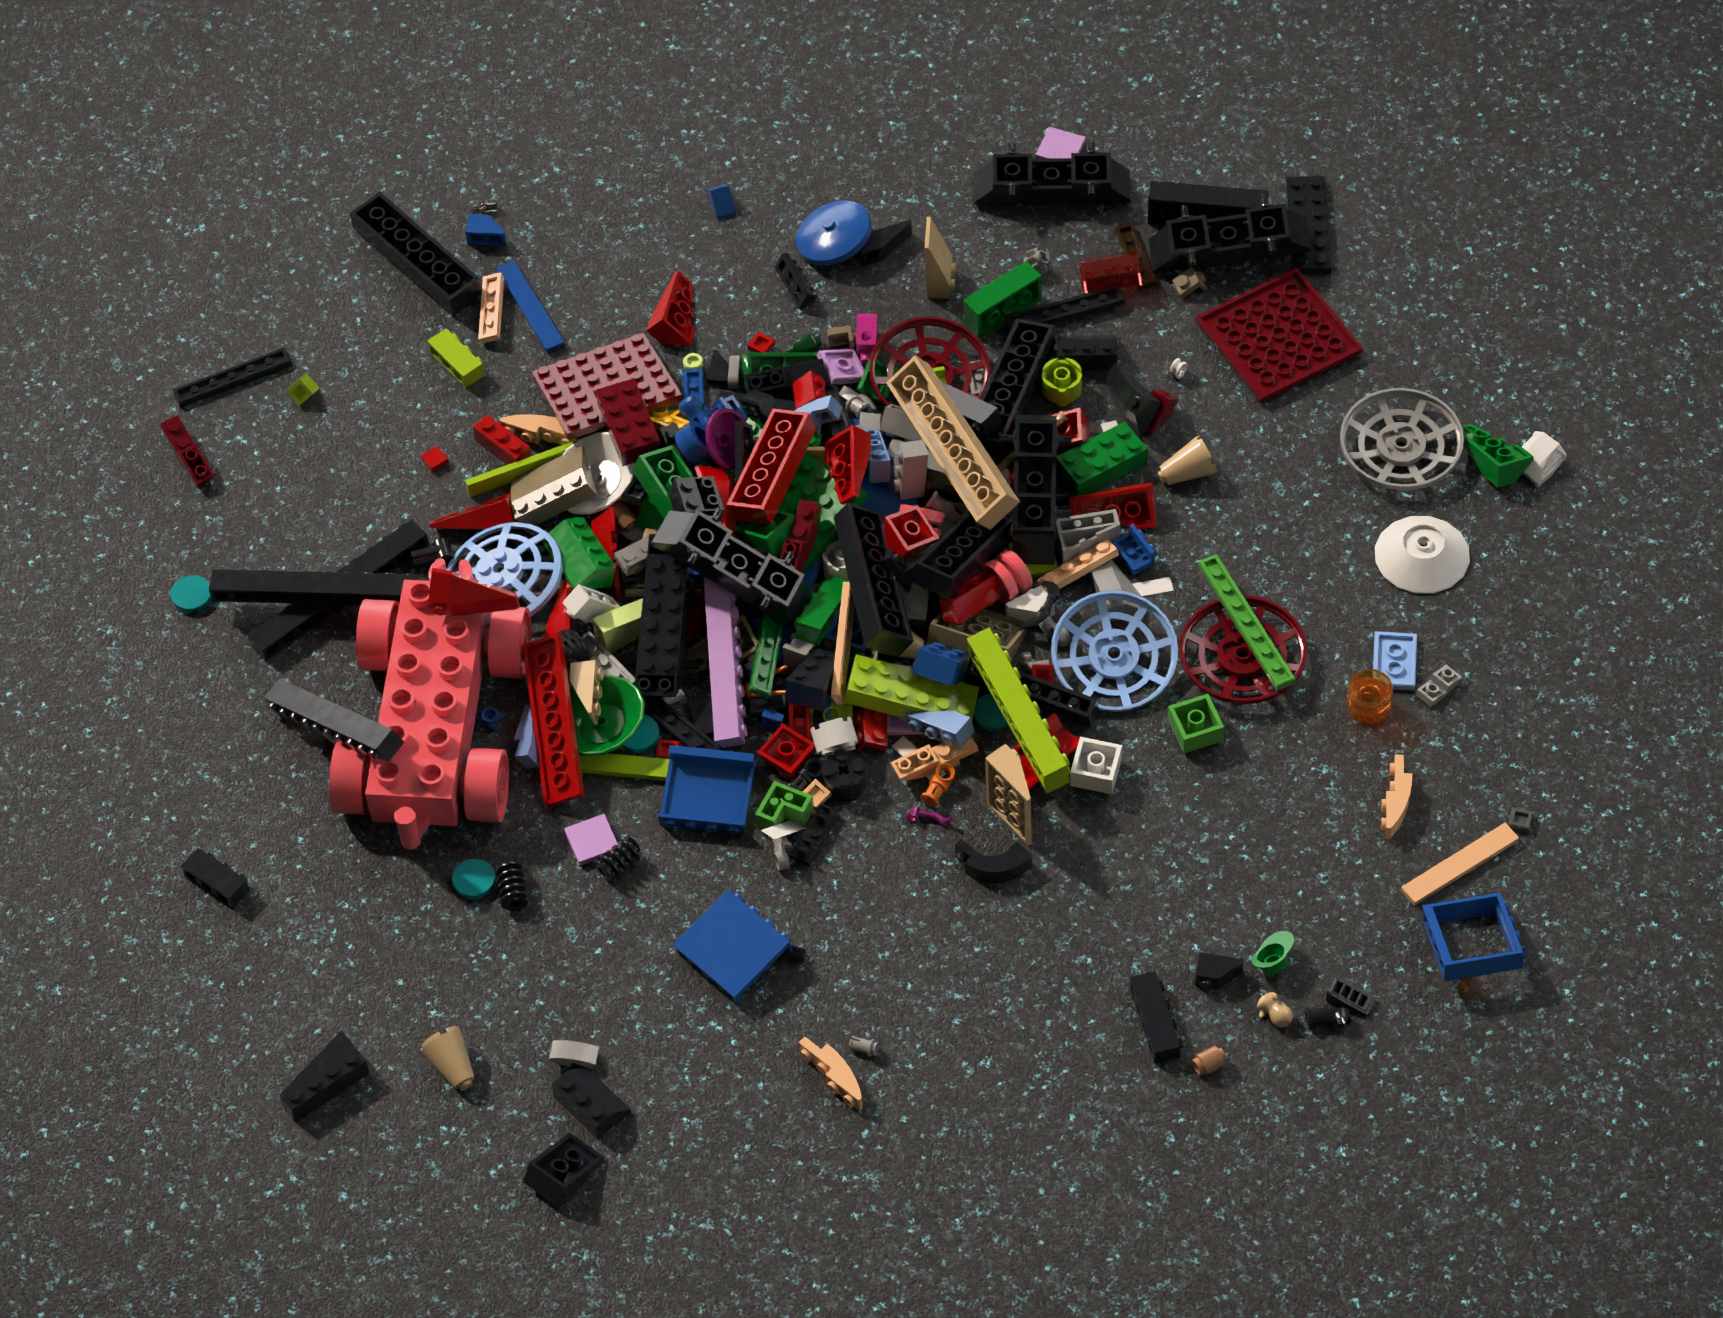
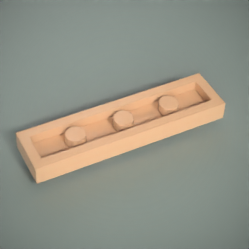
[478,272,504,343]
[1037,539,1119,594]

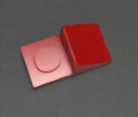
[789,702,811,741]

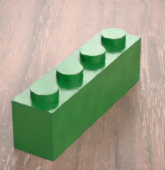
[794,574,849,646]

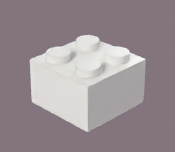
[1070,737,1122,794]

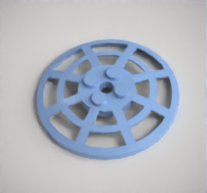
[446,522,563,616]
[1051,590,1178,712]

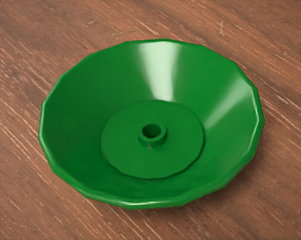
[569,675,645,756]

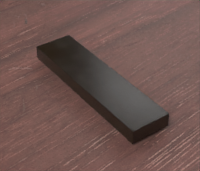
[1114,223,1157,290]

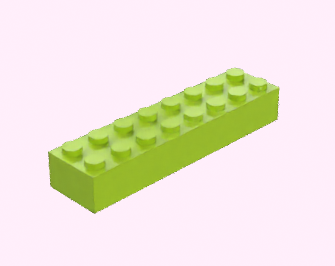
[967,627,1071,793]

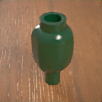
[786,334,822,352]

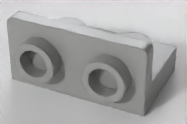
[614,536,649,576]

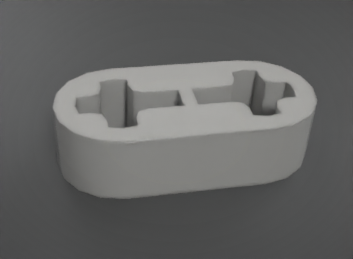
[728,356,741,390]

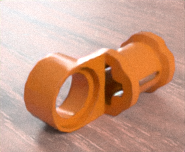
[920,763,955,807]

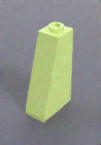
[592,598,643,654]

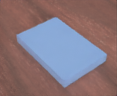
[1372,631,1417,691]

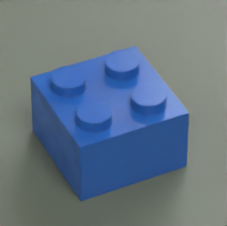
[912,642,970,686]

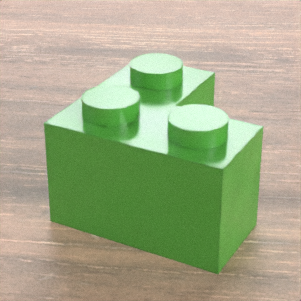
[755,781,814,830]

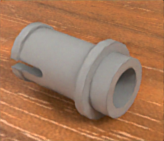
[849,1036,879,1057]

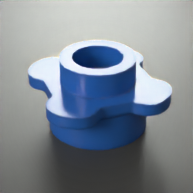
[478,707,503,729]

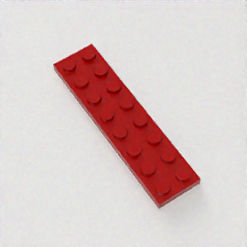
[522,633,584,807]

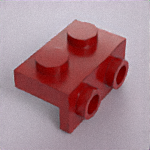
[853,707,888,752]

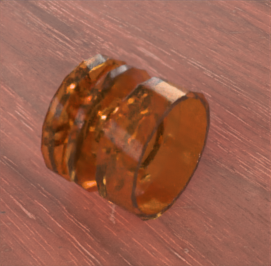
[1346,669,1393,725]

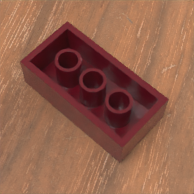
[595,378,661,467]

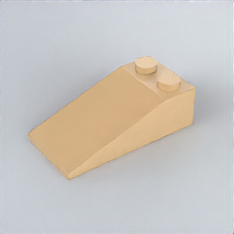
[925,217,956,299]

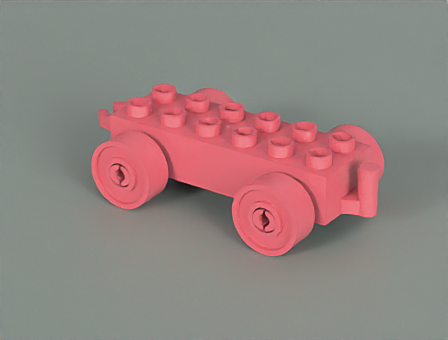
[329,558,531,849]

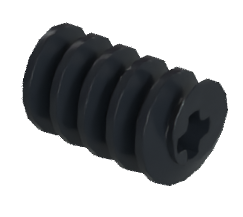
[593,835,641,881]
[496,861,528,911]

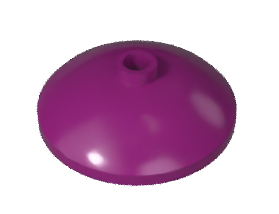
[705,408,747,470]

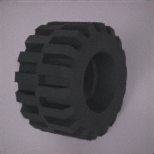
[556,629,592,681]

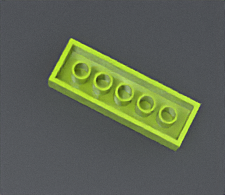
[844,654,979,721]

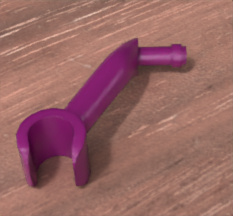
[906,807,953,827]

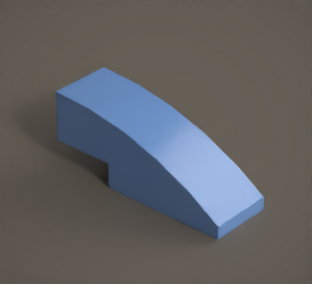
[795,395,842,431]
[514,705,539,769]

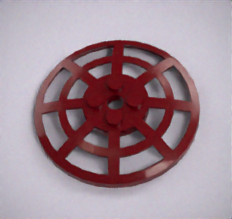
[869,316,991,407]
[1179,596,1307,704]

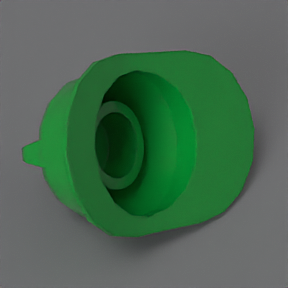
[1251,931,1295,978]

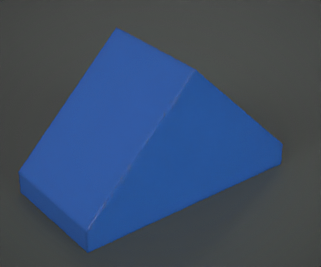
[706,184,736,220]

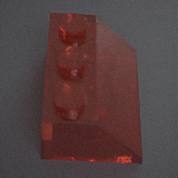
[1079,251,1143,293]

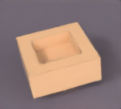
[803,779,832,810]

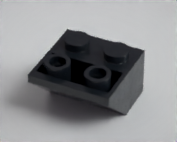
[668,476,724,516]

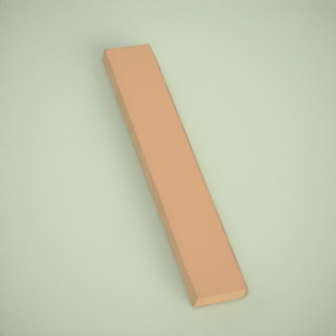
[831,582,855,705]
[1401,823,1519,906]

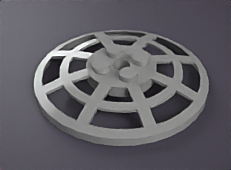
[1340,388,1464,490]

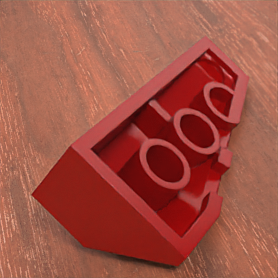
[646,271,695,346]
[825,425,871,505]
[429,493,516,529]
[591,507,621,599]
[428,568,519,616]

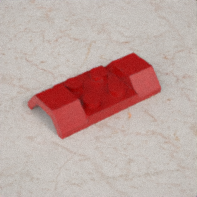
[1013,713,1080,790]

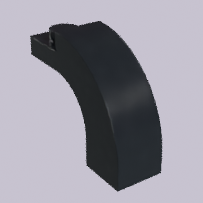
[955,839,1032,883]

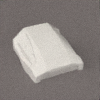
[1522,431,1567,488]

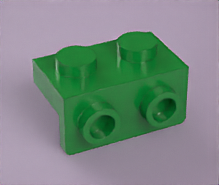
[857,359,898,404]

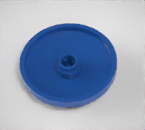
[796,200,872,266]

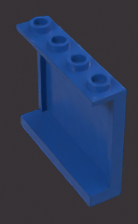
[658,745,756,835]
[673,889,793,1005]

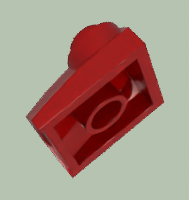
[756,723,816,779]

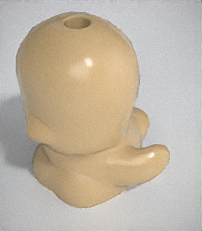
[1257,992,1293,1028]

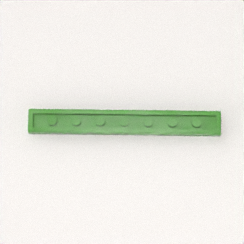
[1198,554,1296,691]

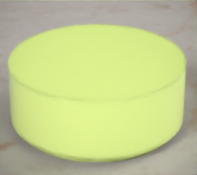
[683,353,703,370]

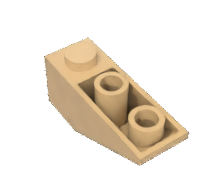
[570,660,603,725]

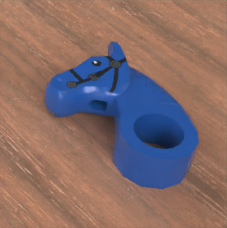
[675,395,714,466]

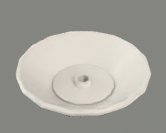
[563,432,635,515]
[1375,516,1470,594]

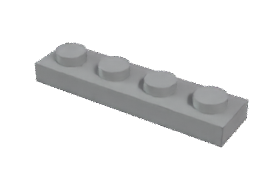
[581,631,635,684]

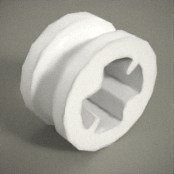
[1169,358,1188,379]

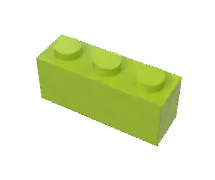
[427,329,484,389]

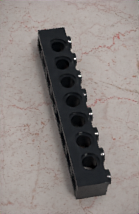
[941,643,1099,728]

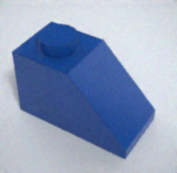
[466,214,507,246]

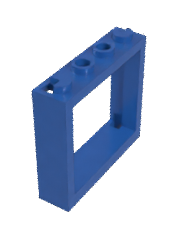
[1423,893,1526,982]

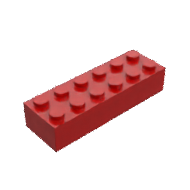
[727,409,816,525]

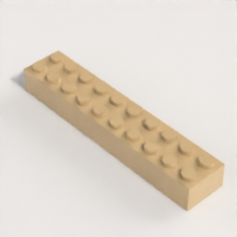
[886,356,1020,530]

